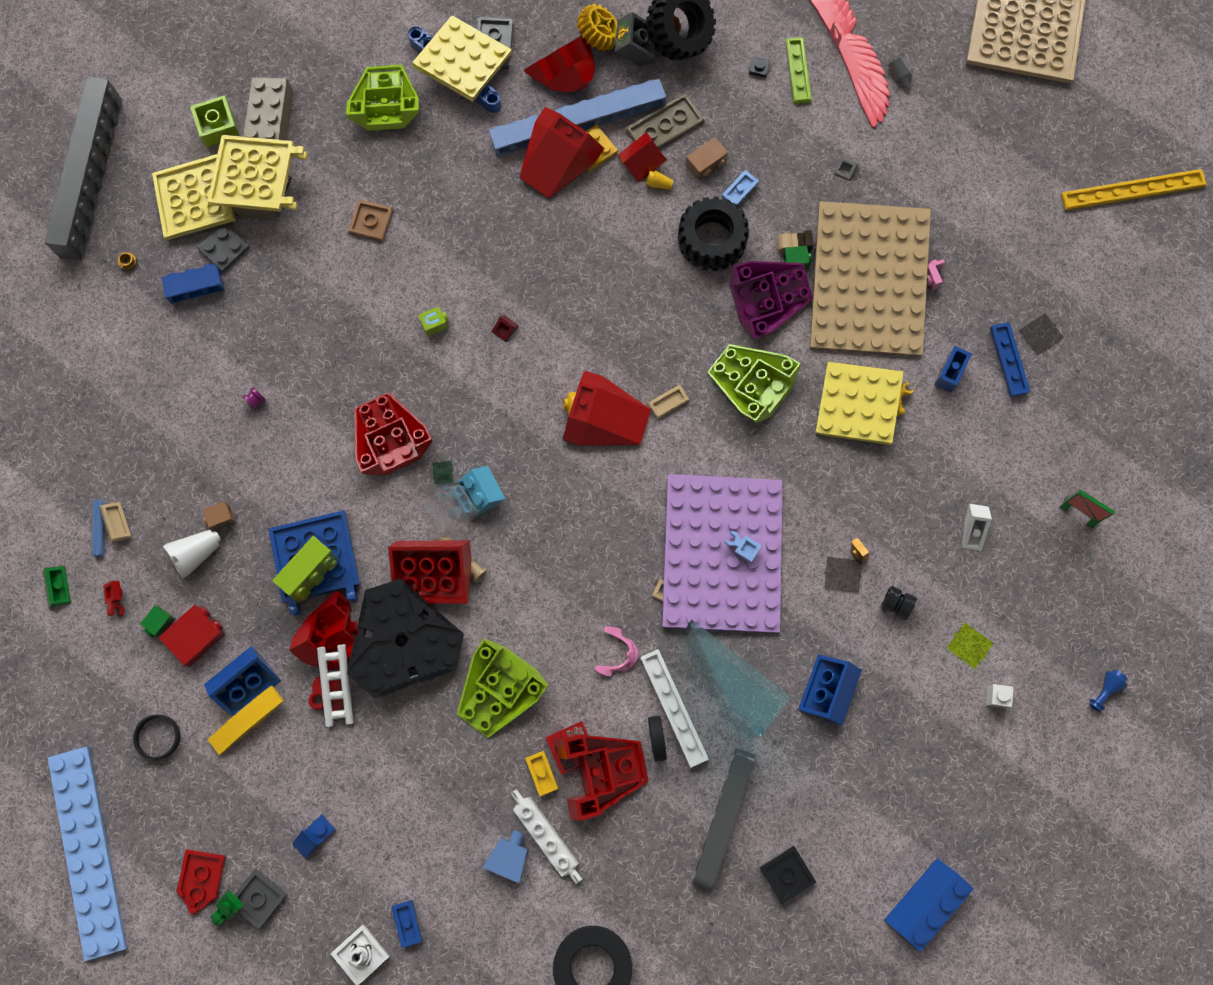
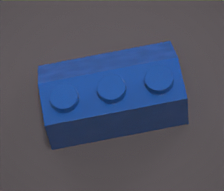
[204,646,281,717]
[798,654,862,726]

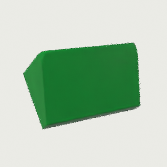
[42,566,71,609]

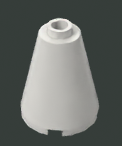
[163,530,221,579]

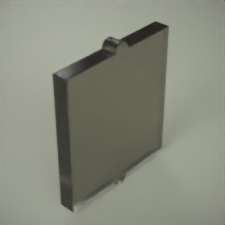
[1019,314,1064,355]
[824,557,862,592]

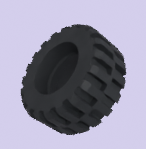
[646,0,716,60]
[678,196,749,271]

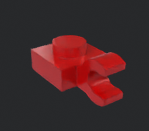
[103,581,125,616]

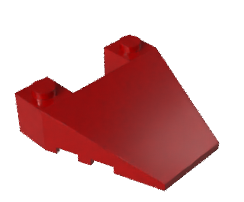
[555,734,648,821]

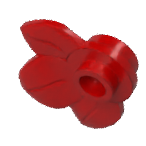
[308,676,344,711]

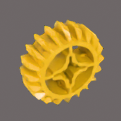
[576,3,617,52]

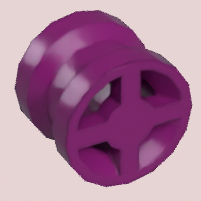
[242,387,266,411]

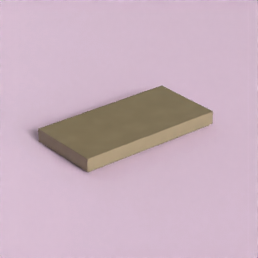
[626,93,705,149]

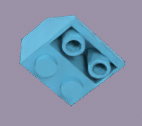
[451,466,505,521]

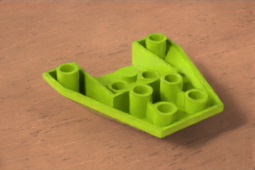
[707,344,801,423]
[456,638,549,738]

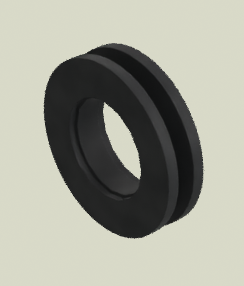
[553,926,632,985]

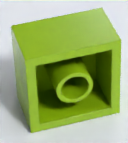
[190,95,241,148]

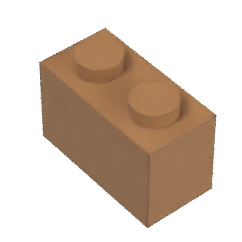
[685,137,728,180]

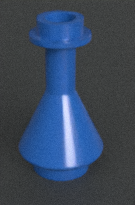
[1089,669,1127,712]

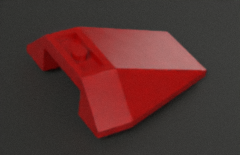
[519,107,605,199]
[562,370,651,446]
[354,392,432,476]

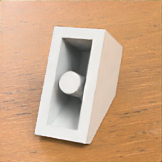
[962,504,992,551]

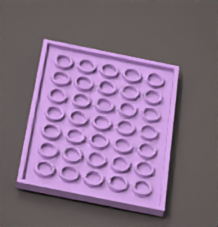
[662,474,782,633]

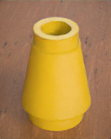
[646,170,674,190]

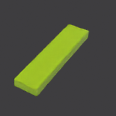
[785,37,812,104]

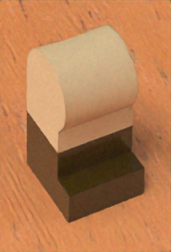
[777,230,813,253]

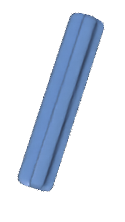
[92,500,105,557]

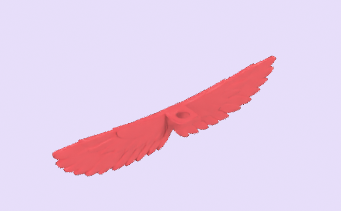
[809,0,890,128]

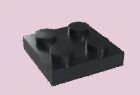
[759,846,816,904]

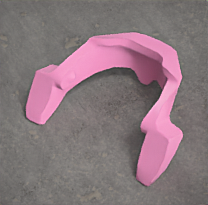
[595,626,638,676]

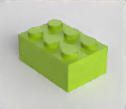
[272,536,339,602]

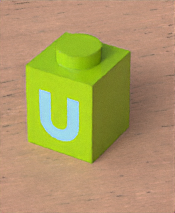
[418,306,449,336]

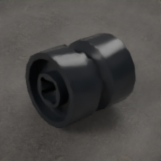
[880,585,917,620]

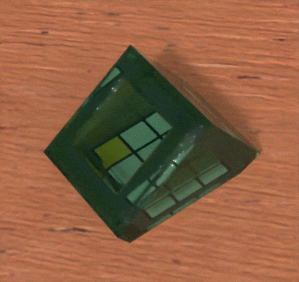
[433,461,454,485]

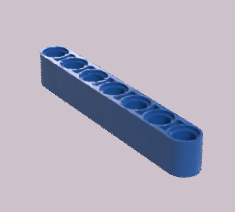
[408,26,502,113]

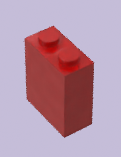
[158,604,225,667]

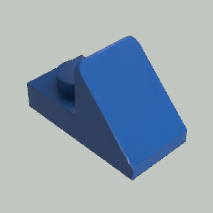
[292,814,336,859]

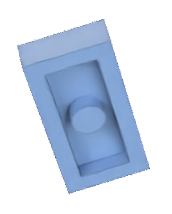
[721,170,759,205]

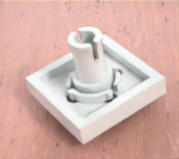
[331,924,390,985]

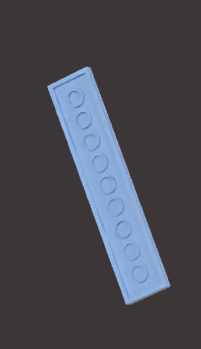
[48,746,127,961]

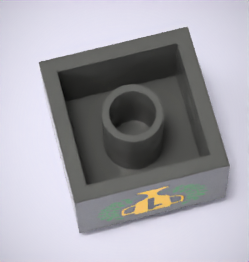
[615,12,656,66]

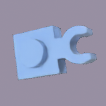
[724,531,762,563]

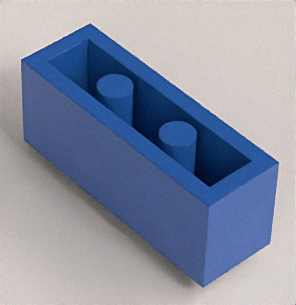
[161,264,225,304]

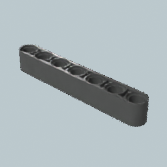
[692,748,756,891]

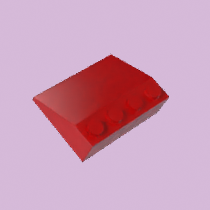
[388,540,472,604]

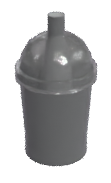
[888,58,912,91]

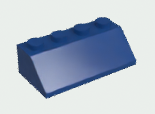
[884,858,974,952]

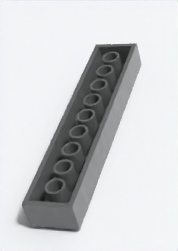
[45,77,122,260]

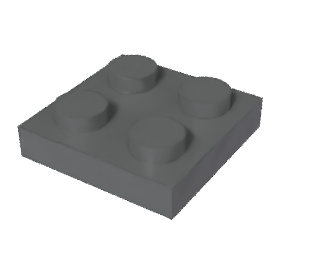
[197,224,250,273]
[234,869,288,929]

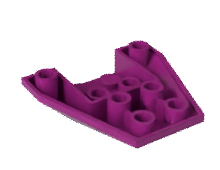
[730,261,813,339]

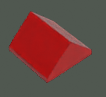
[618,132,667,182]

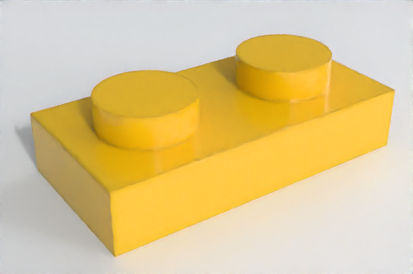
[525,751,559,796]

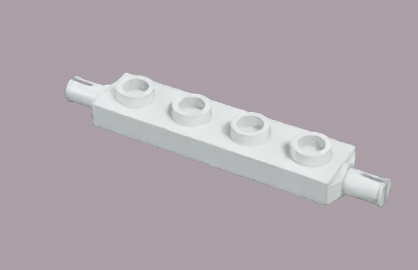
[510,789,582,884]

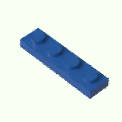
[990,322,1031,397]

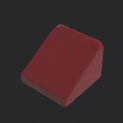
[491,315,519,342]

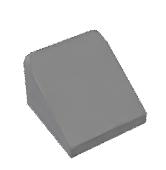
[834,156,858,180]

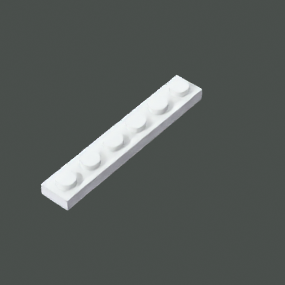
[640,649,709,768]

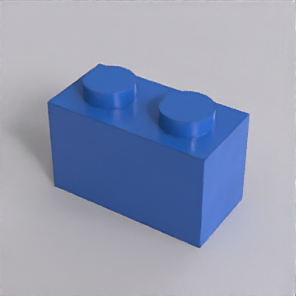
[934,346,972,393]

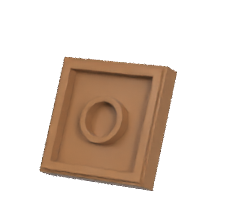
[348,199,394,242]

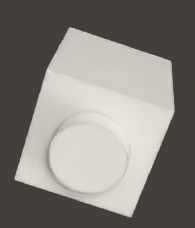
[986,684,1013,708]

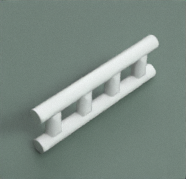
[317,645,354,727]

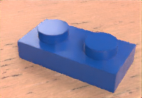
[391,900,423,948]

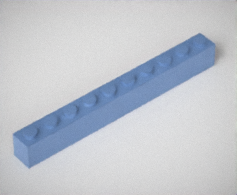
[489,79,666,157]

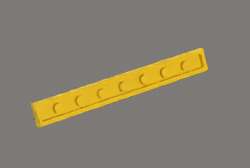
[1060,169,1207,211]

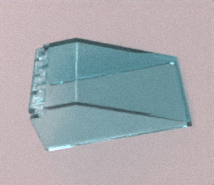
[684,619,790,739]

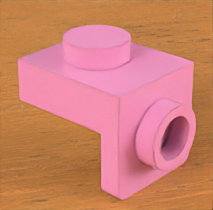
[927,259,945,291]

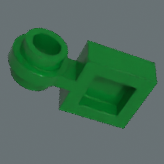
[210,890,244,926]

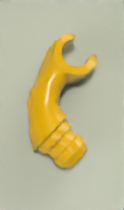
[897,382,914,416]

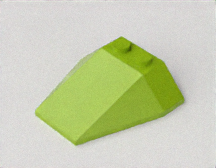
[346,65,419,131]

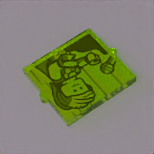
[946,622,993,669]

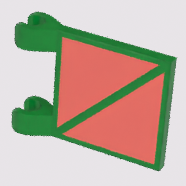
[1059,490,1115,529]

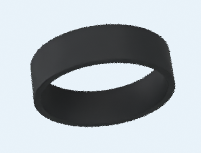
[133,715,180,760]
[648,715,667,762]

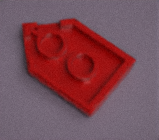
[176,849,226,916]

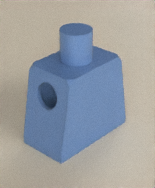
[483,830,528,883]

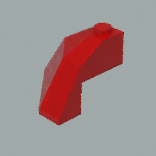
[524,35,595,92]
[289,591,359,670]

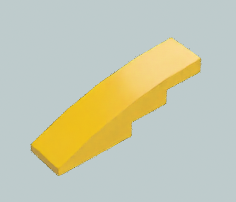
[208,686,284,755]

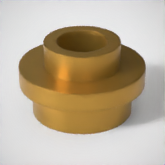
[118,252,137,270]

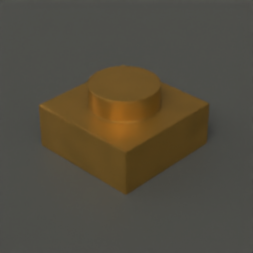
[850,538,869,564]

